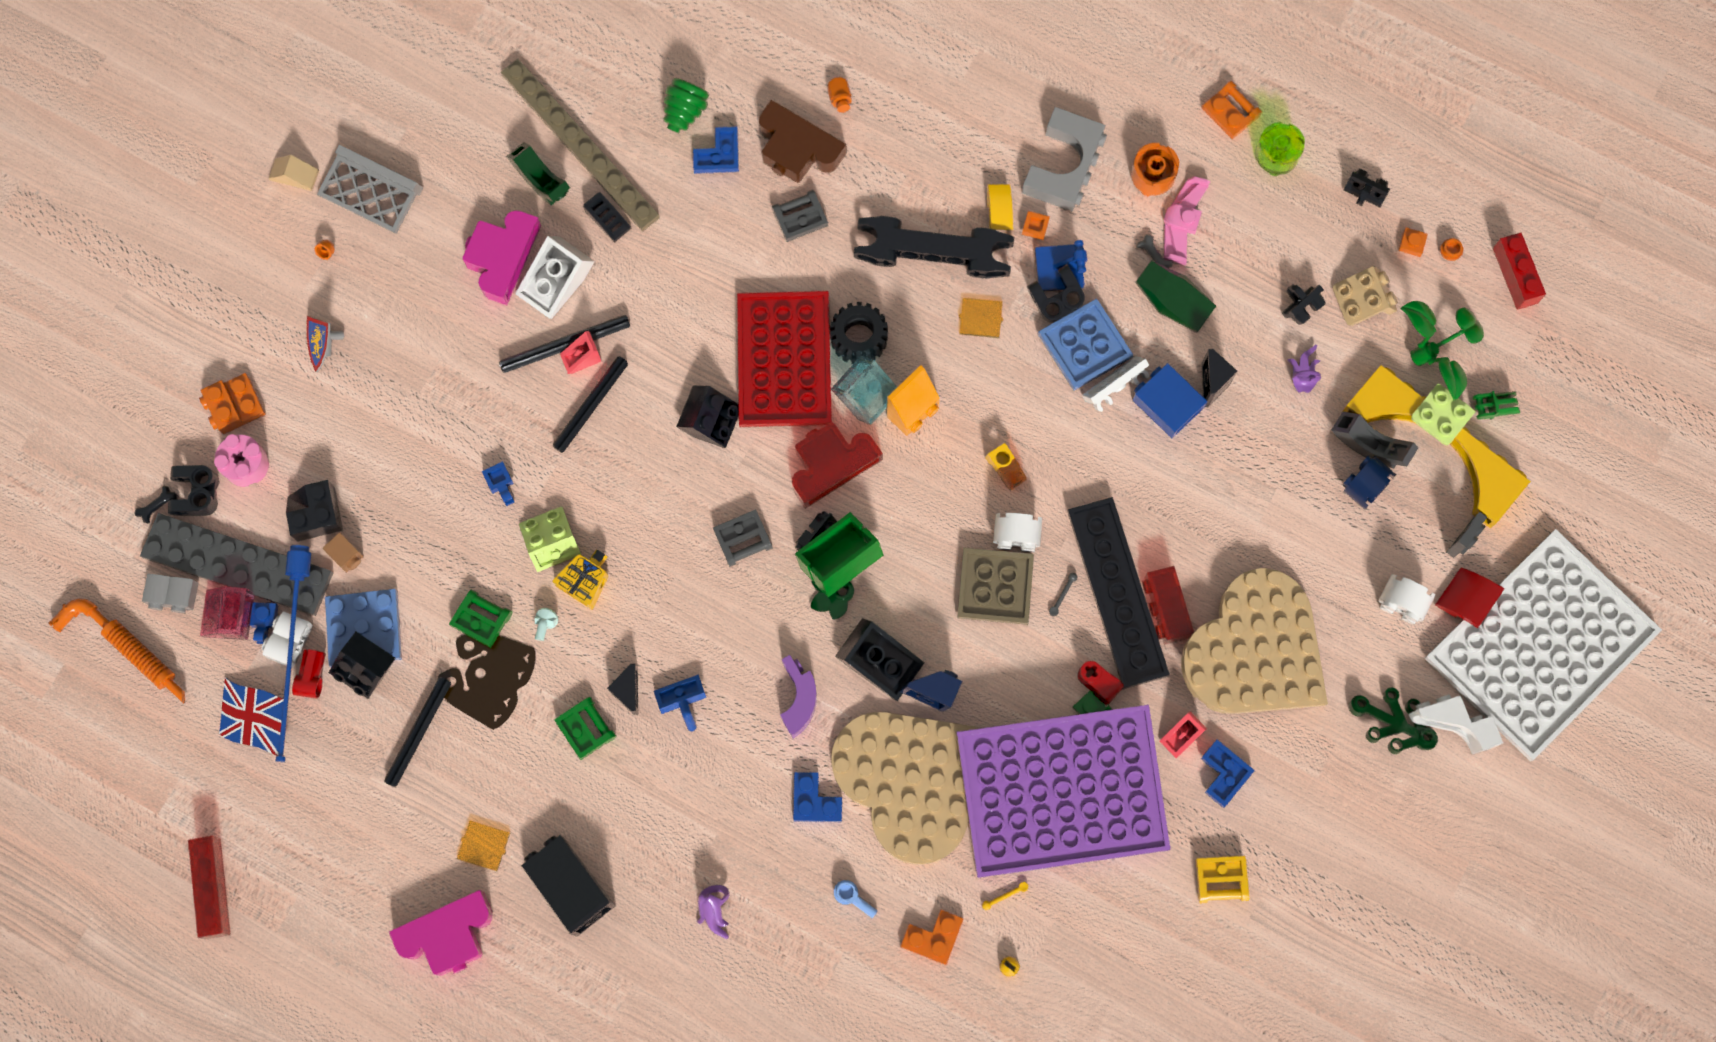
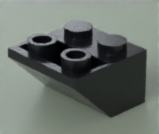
[676,385,739,448]
[328,631,396,699]

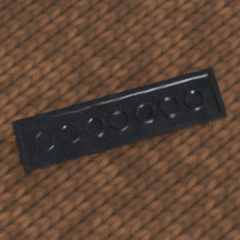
[1067,497,1170,689]

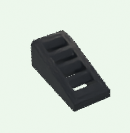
[583,192,631,243]

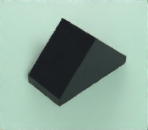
[607,664,639,715]

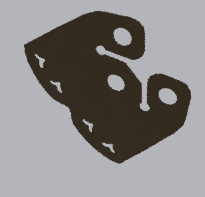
[437,635,536,730]

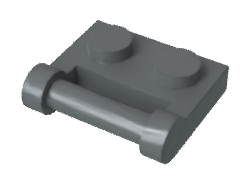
[771,190,828,242]
[713,509,773,567]

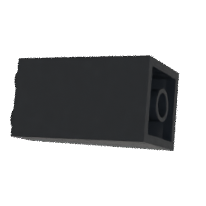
[521,835,616,937]

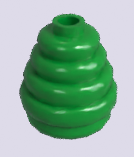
[663,78,709,133]

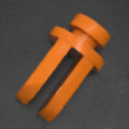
[828,77,852,113]

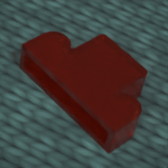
[792,422,883,509]

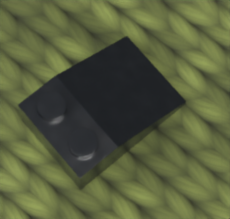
[835,618,925,701]

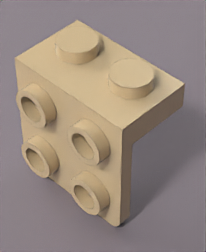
[1333,266,1398,326]

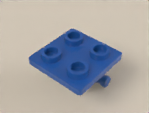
[1035,240,1088,291]

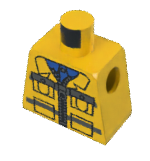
[552,549,608,610]

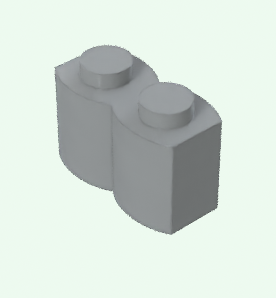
[142,574,199,613]

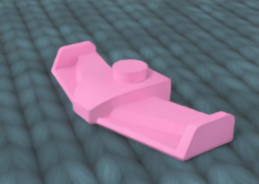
[1163,176,1210,266]

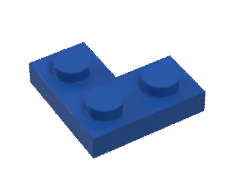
[693,127,739,173]
[1201,740,1255,808]
[793,772,842,822]

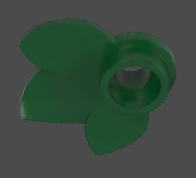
[811,581,854,620]

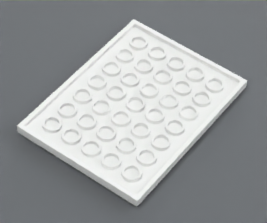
[1425,529,1662,762]

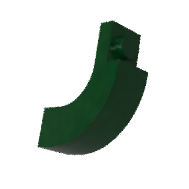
[506,142,570,205]

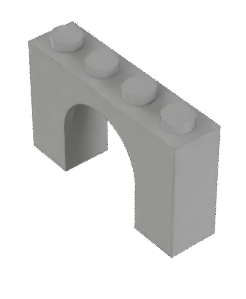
[1022,107,1107,212]

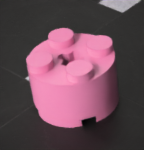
[214,434,269,487]

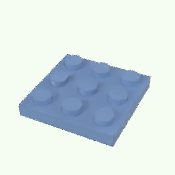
[1038,299,1133,391]
[325,589,402,667]

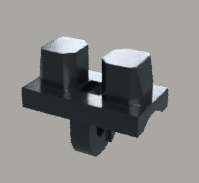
[1344,169,1390,207]
[1282,284,1326,325]

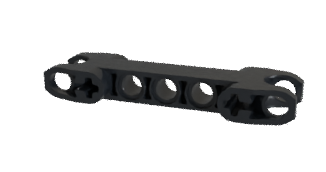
[854,216,1014,279]

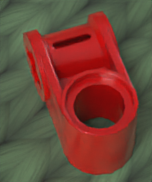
[1077,661,1124,705]

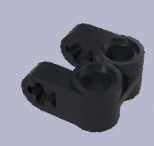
[1026,264,1085,322]
[168,465,219,516]

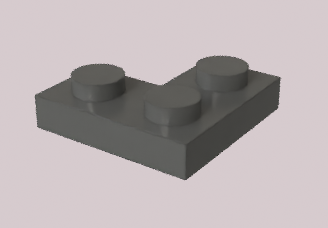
[1446,512,1487,558]

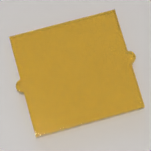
[959,298,1003,338]
[457,821,510,871]

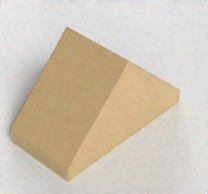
[268,155,319,191]

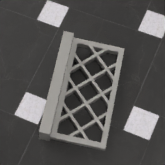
[317,145,423,234]

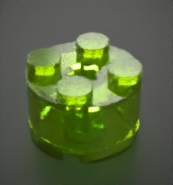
[1255,122,1305,176]

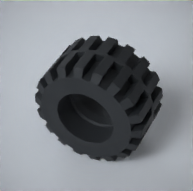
[830,302,888,365]

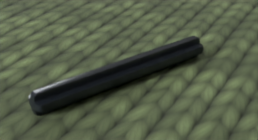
[553,356,628,453]
[384,677,451,787]

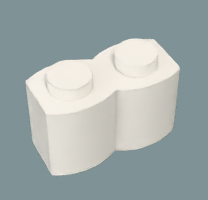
[262,611,313,668]

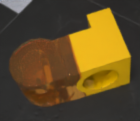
[985,443,1027,490]

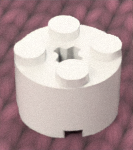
[993,513,1043,552]
[1378,574,1435,625]

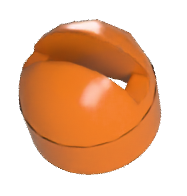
[314,240,335,260]

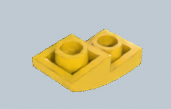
[987,184,1013,230]

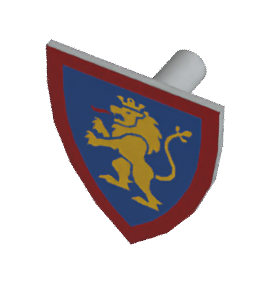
[306,316,344,372]

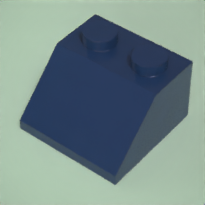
[900,670,963,712]

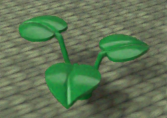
[1400,301,1484,401]

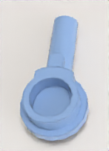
[834,880,878,918]

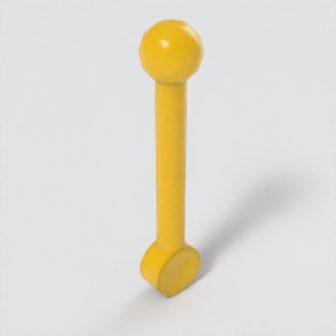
[982,882,1029,910]

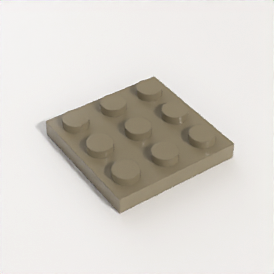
[957,548,1034,625]

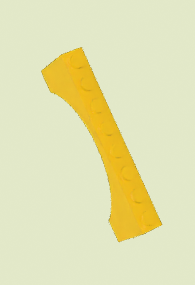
[1342,365,1531,529]

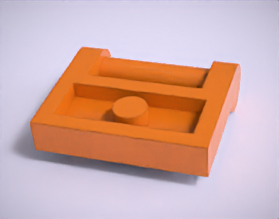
[1202,81,1263,139]

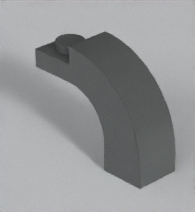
[1331,412,1419,469]

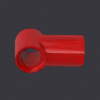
[292,649,326,699]

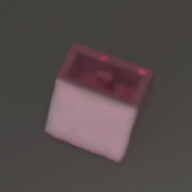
[200,587,254,640]

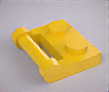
[1195,856,1249,903]

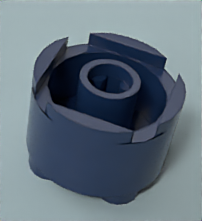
[1343,455,1397,510]

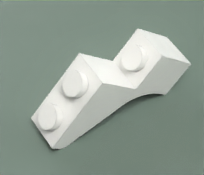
[1409,694,1503,755]

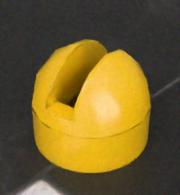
[999,956,1020,977]

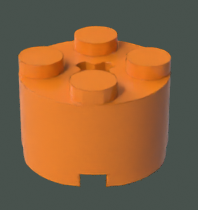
[1131,143,1179,196]

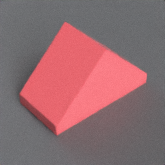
[560,331,602,374]
[1160,711,1207,758]

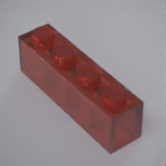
[188,836,231,939]

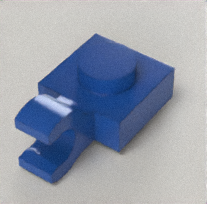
[482,461,515,506]
[250,602,279,644]

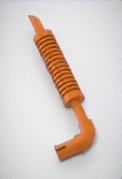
[48,598,185,704]

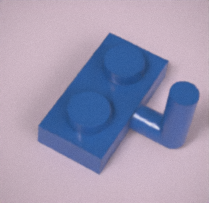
[654,675,707,732]

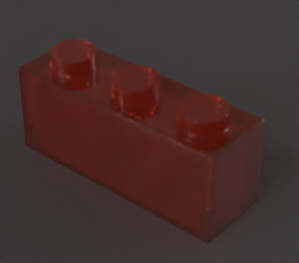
[1142,566,1194,645]

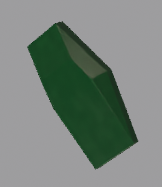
[1135,260,1216,333]

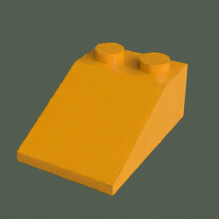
[887,365,940,436]

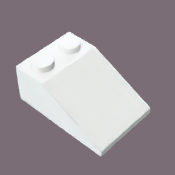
[515,236,595,319]

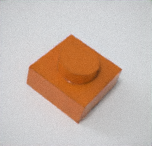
[1022,211,1050,240]
[1398,227,1428,257]

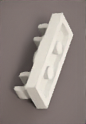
[1082,356,1149,412]

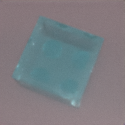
[831,356,897,425]

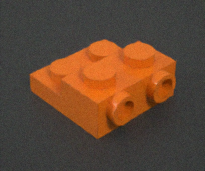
[199,373,266,435]

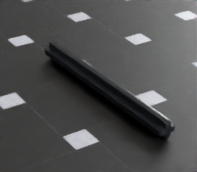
[499,315,630,373]

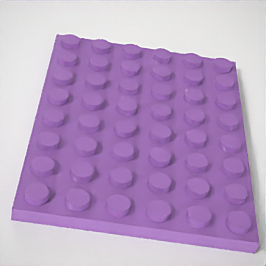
[956,705,1171,878]

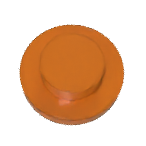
[1440,238,1464,261]

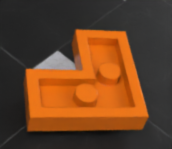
[901,910,964,965]

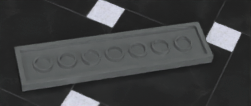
[140,513,333,616]

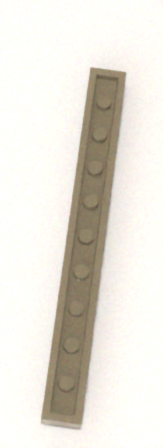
[501,59,660,232]

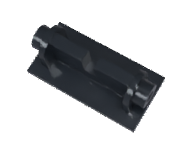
[795,511,837,551]

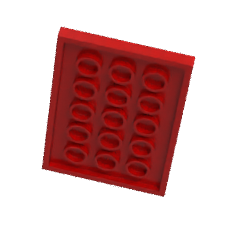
[737,291,832,427]

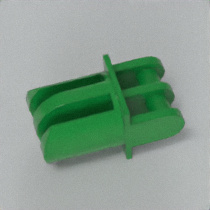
[1473,391,1520,420]

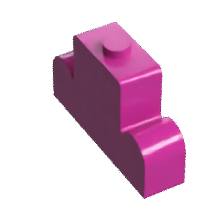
[463,210,541,305]
[389,890,493,976]

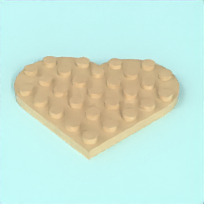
[1181,568,1328,714]
[831,712,981,865]

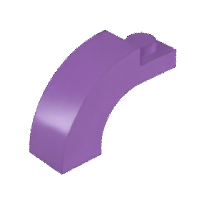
[780,655,817,739]

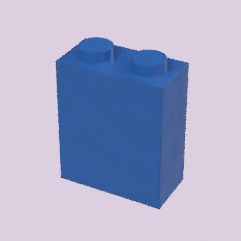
[1132,363,1208,439]

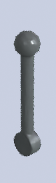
[1049,573,1078,617]

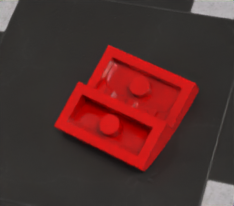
[1435,567,1505,628]

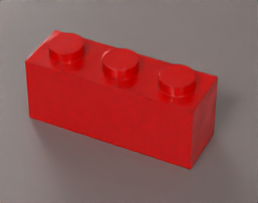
[1492,232,1546,310]

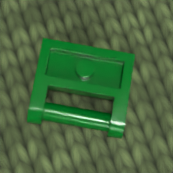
[449,589,513,648]
[554,697,617,760]

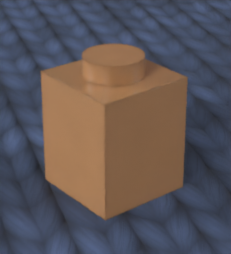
[322,532,364,573]

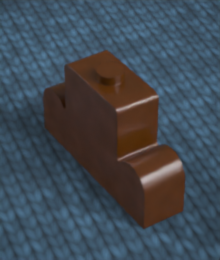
[759,100,847,183]

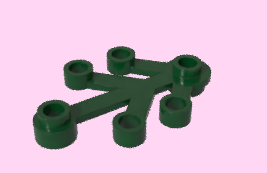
[1348,687,1438,754]

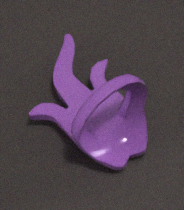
[1287,345,1321,393]
[697,885,730,939]

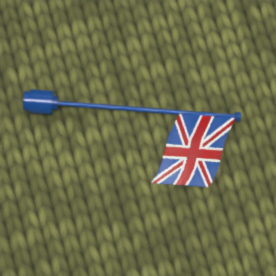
[219,545,312,762]

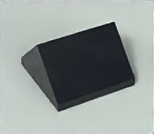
[1202,349,1237,407]

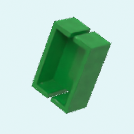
[795,512,884,597]

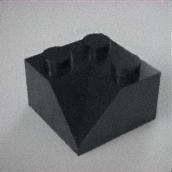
[286,480,343,542]

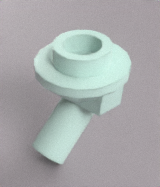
[534,608,558,641]

